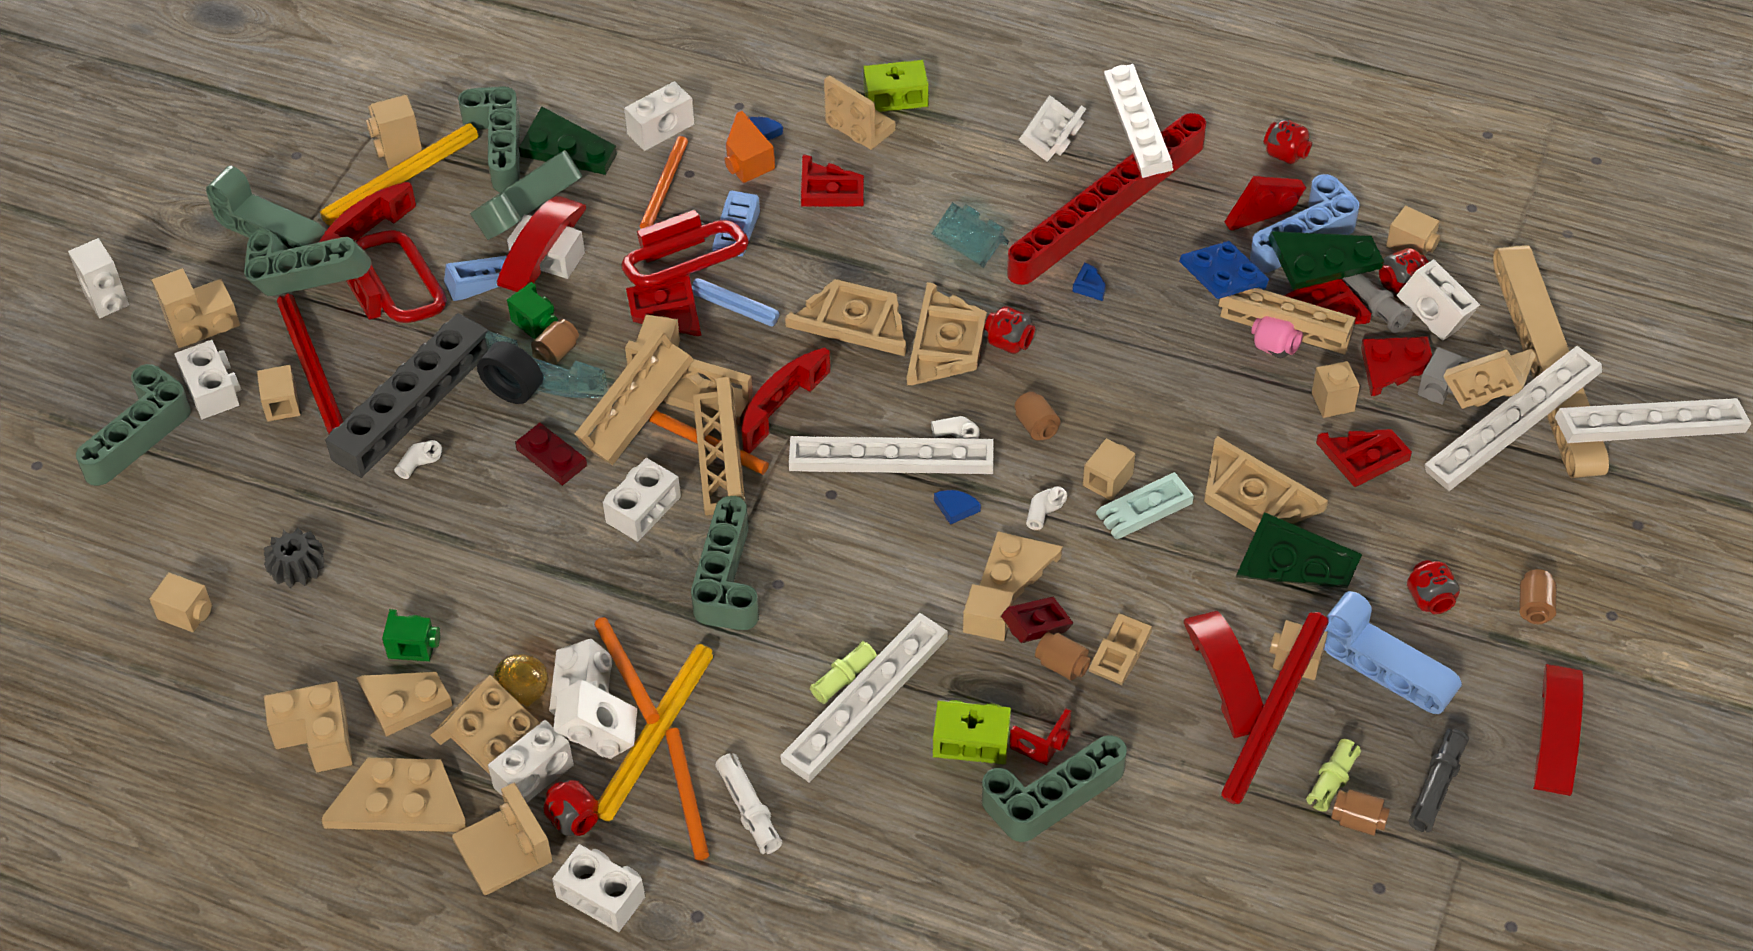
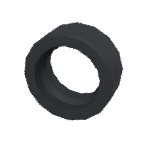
[477,341,543,404]

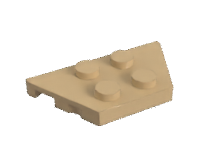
[785,279,906,356]
[907,282,987,385]
[1204,436,1328,532]
[322,758,468,832]

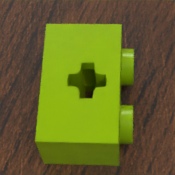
[863,60,928,112]
[933,700,1011,765]

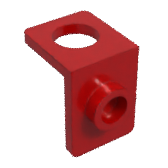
[1010,709,1071,766]

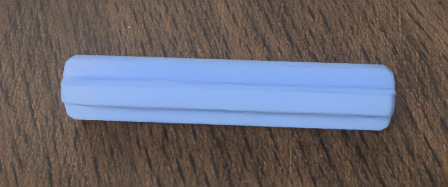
[692,278,779,327]

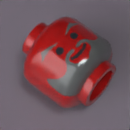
[1263,119,1312,165]
[1379,248,1429,294]
[984,306,1035,354]
[1407,560,1460,614]
[543,780,599,836]

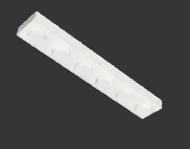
[1104,64,1173,178]
[1425,346,1602,491]
[1555,398,1751,443]
[789,436,993,474]
[781,613,948,783]

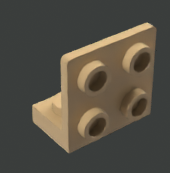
[824,75,895,150]
[1443,349,1535,409]
[430,675,540,774]
[452,782,553,895]

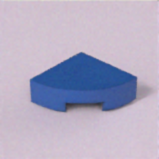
[749,117,783,141]
[1073,262,1105,301]
[934,490,981,525]

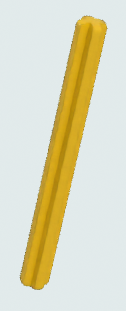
[320,123,479,226]
[597,644,713,822]

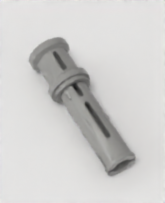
[1342,274,1413,333]

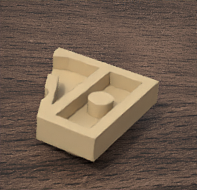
[979,532,1063,602]
[357,672,453,736]

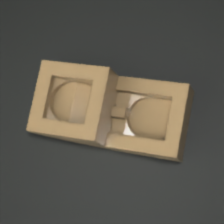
[1089,613,1152,685]

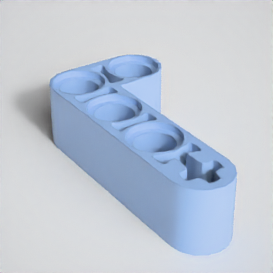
[1250,174,1359,273]
[1324,591,1462,714]

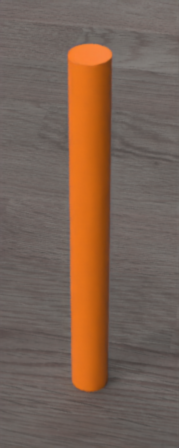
[640,136,688,229]
[649,410,769,475]
[594,617,660,724]
[665,728,709,860]

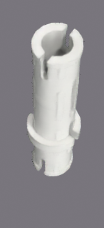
[715,753,782,854]

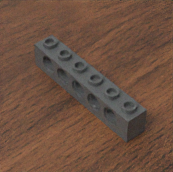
[325,313,491,478]

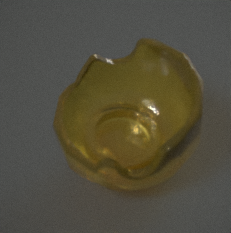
[493,654,549,707]

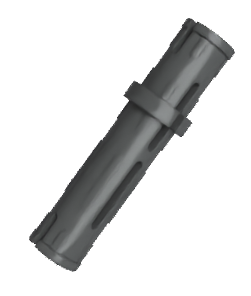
[1409,729,1469,832]

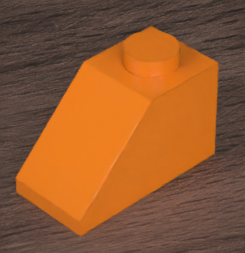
[725,111,775,184]

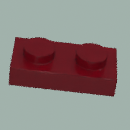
[515,423,587,486]
[1001,596,1073,643]

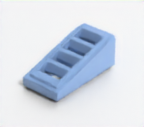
[712,191,760,257]
[444,256,507,301]

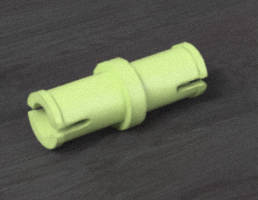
[810,641,877,704]
[1306,739,1361,812]

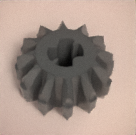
[264,528,324,588]

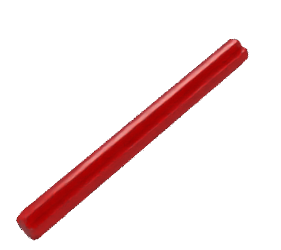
[277,293,344,434]
[1221,612,1329,804]

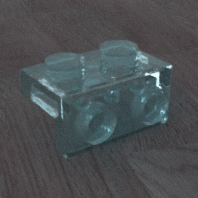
[931,202,1010,268]

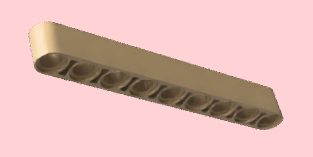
[1493,245,1609,479]

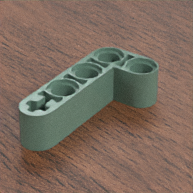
[458,86,520,192]
[470,150,583,240]
[206,166,326,249]
[244,228,371,296]
[76,364,191,486]
[691,496,759,630]
[982,735,1127,842]

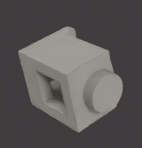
[1418,347,1469,405]

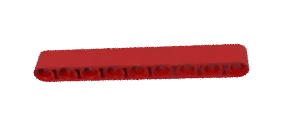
[1007,113,1206,285]

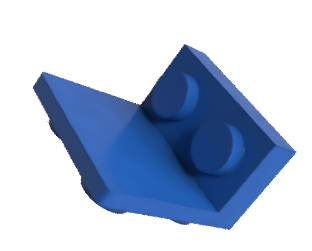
[1179,241,1269,299]

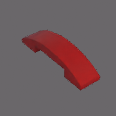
[319,182,416,242]
[497,196,586,292]
[742,348,830,454]
[1184,610,1263,739]
[1533,664,1583,796]

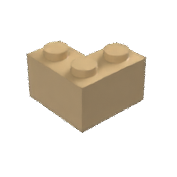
[366,95,422,169]
[152,268,241,348]
[264,681,353,773]

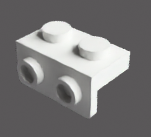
[1018,95,1086,162]
[549,638,612,715]

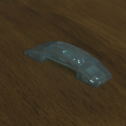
[485,331,608,398]

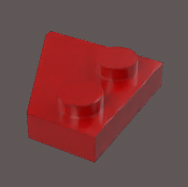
[801,155,864,207]
[1224,176,1307,231]
[626,275,702,336]
[1283,279,1372,324]
[1361,336,1432,396]
[1316,429,1412,487]

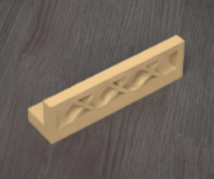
[1219,288,1356,355]
[575,328,694,466]
[625,341,753,425]
[693,376,746,516]

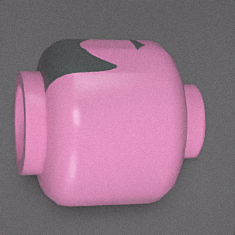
[1251,316,1303,358]

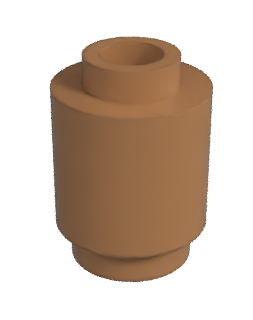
[531,319,579,366]
[1014,392,1060,440]
[1519,569,1557,624]
[1035,632,1091,681]
[1331,789,1390,836]

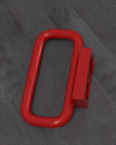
[621,210,749,288]
[346,230,447,323]

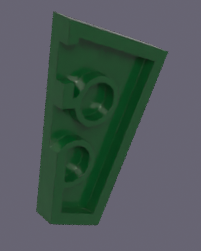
[519,106,617,175]
[1268,231,1384,290]
[1236,512,1362,588]

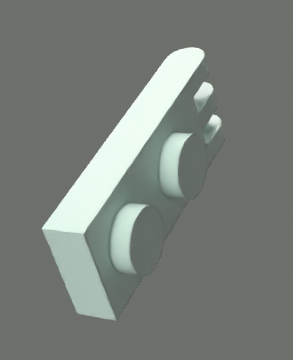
[1096,472,1194,539]

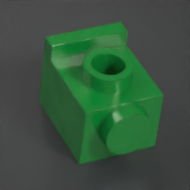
[507,282,558,340]
[382,609,440,662]

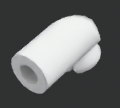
[931,416,980,439]
[394,440,442,479]
[1026,486,1067,530]

